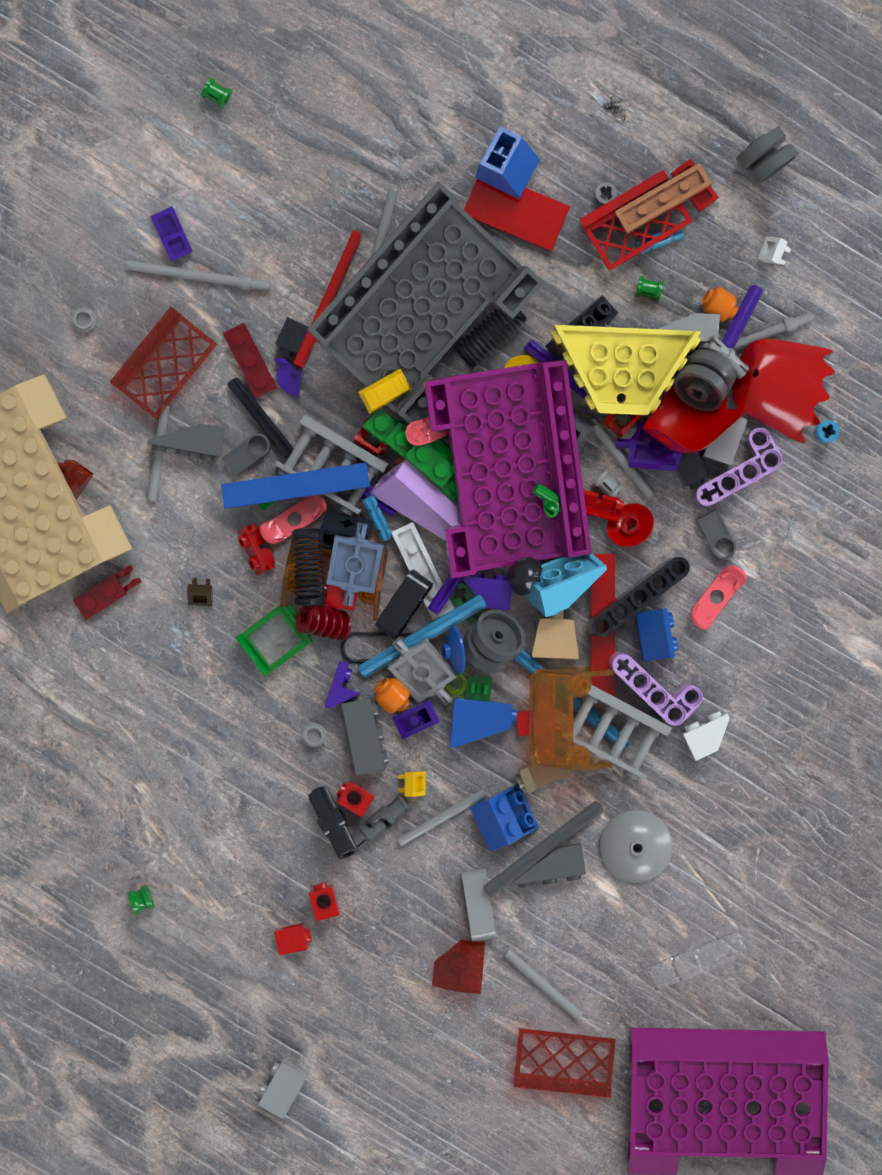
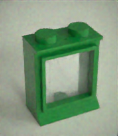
[235,603,313,677]

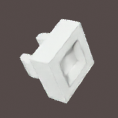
[758,236,790,265]

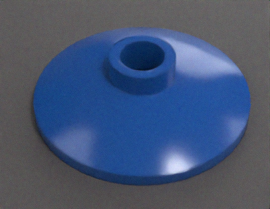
[441,626,466,674]

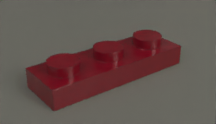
[222,322,278,399]

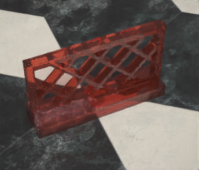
[110,306,218,420]
[512,1028,616,1098]

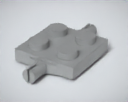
[388,638,457,705]

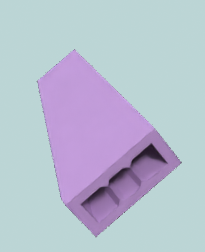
[370,460,461,541]

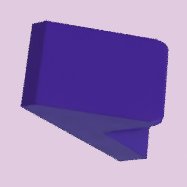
[325,660,360,708]
[392,700,440,739]

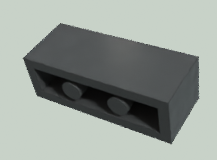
[342,698,389,776]

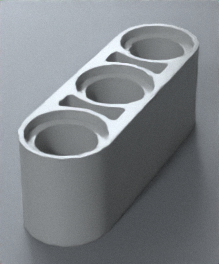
[461,868,496,942]

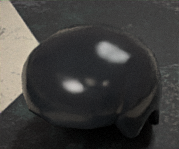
[507,557,543,596]

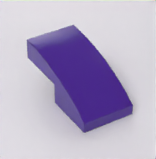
[150,206,193,261]

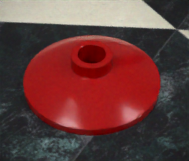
[607,503,654,547]

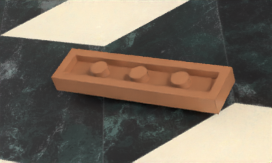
[615,163,712,234]

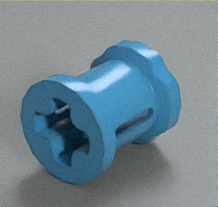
[814,420,840,444]

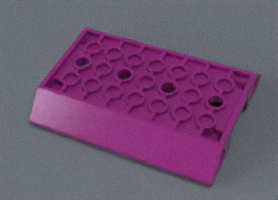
[628,1027,829,1175]

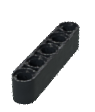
[587,557,690,637]

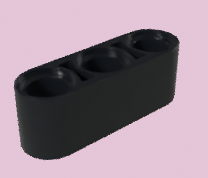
[375,569,433,640]

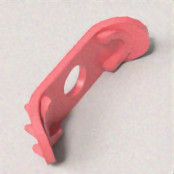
[405,417,449,446]
[260,495,326,544]
[690,565,747,630]

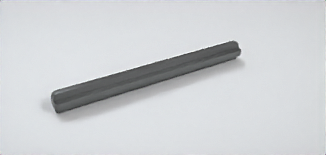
[483,801,604,897]

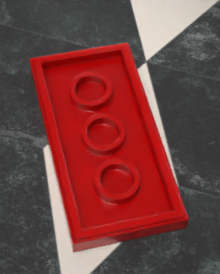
[464,179,570,252]

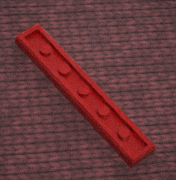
[294,230,362,369]
[590,554,615,697]

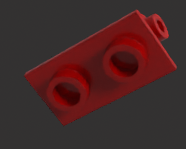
[583,489,624,522]
[237,523,276,576]

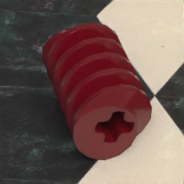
[295,605,351,641]

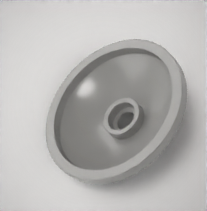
[600,810,673,883]

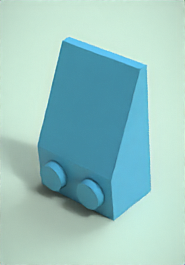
[525,554,607,617]

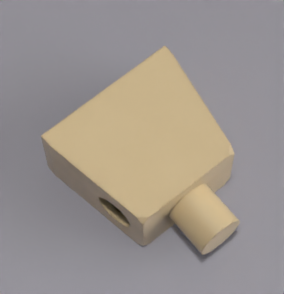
[531,610,579,659]

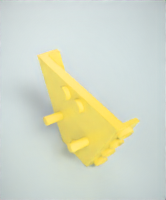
[551,325,701,415]

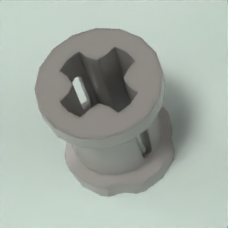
[592,470,624,497]

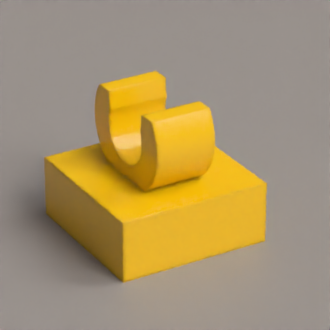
[398,771,426,797]

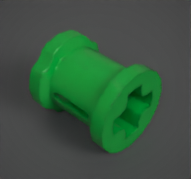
[201,77,233,109]
[635,276,664,302]

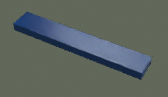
[221,463,370,509]

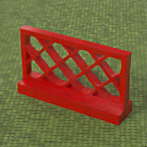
[579,170,693,272]

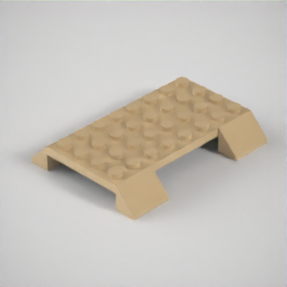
[0,374,133,614]

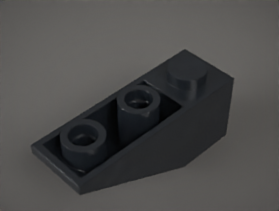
[545,295,619,360]

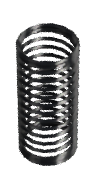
[454,308,527,369]
[292,528,326,606]

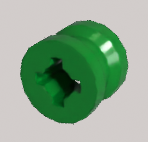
[127,885,155,915]

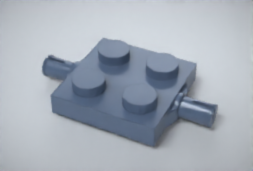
[326,523,384,606]

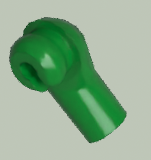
[532,483,559,518]

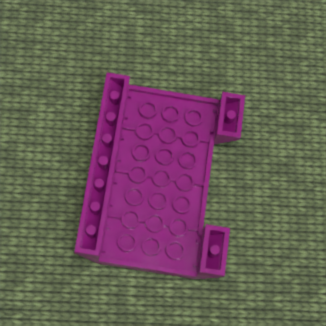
[424,360,592,578]

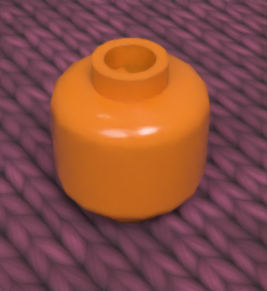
[701,286,738,323]
[374,677,410,713]

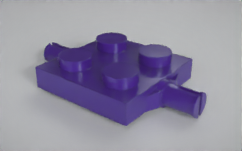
[616,422,698,471]

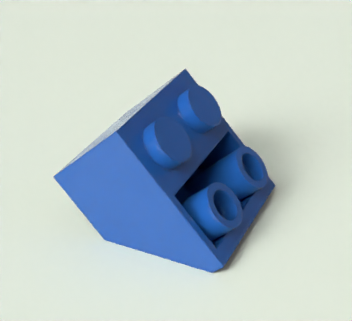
[475,126,540,199]
[635,608,678,661]
[470,784,539,852]

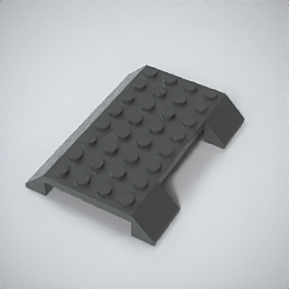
[307,181,545,424]

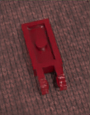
[73,565,142,621]

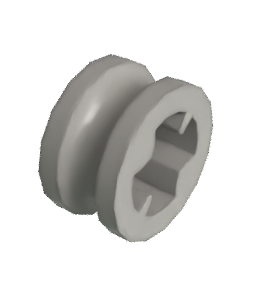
[595,182,617,205]

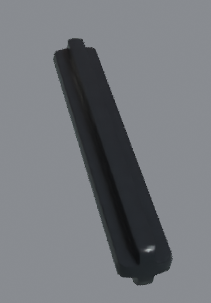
[227,377,294,458]

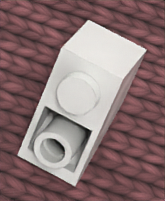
[681,711,730,761]

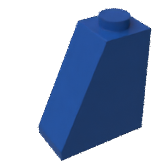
[450,698,517,748]

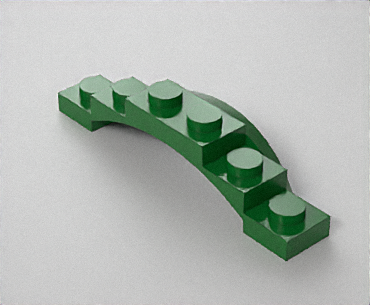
[362,408,458,505]

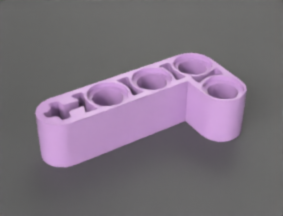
[694,428,782,507]
[609,652,703,726]

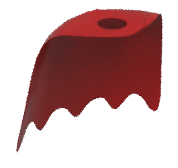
[732,339,835,443]
[643,384,757,454]

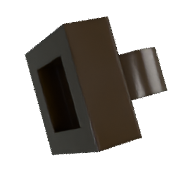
[187,578,213,606]

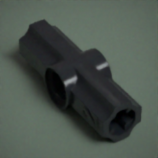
[308,785,358,860]

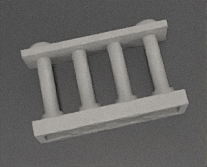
[275,414,389,516]
[556,681,672,780]

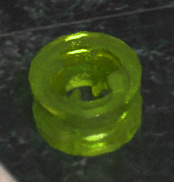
[446,674,467,695]

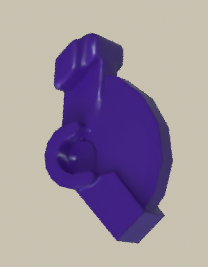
[274,357,303,396]

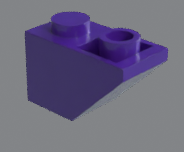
[464,572,512,611]

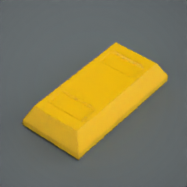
[358,368,412,414]

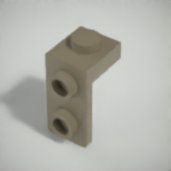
[516,753,571,794]

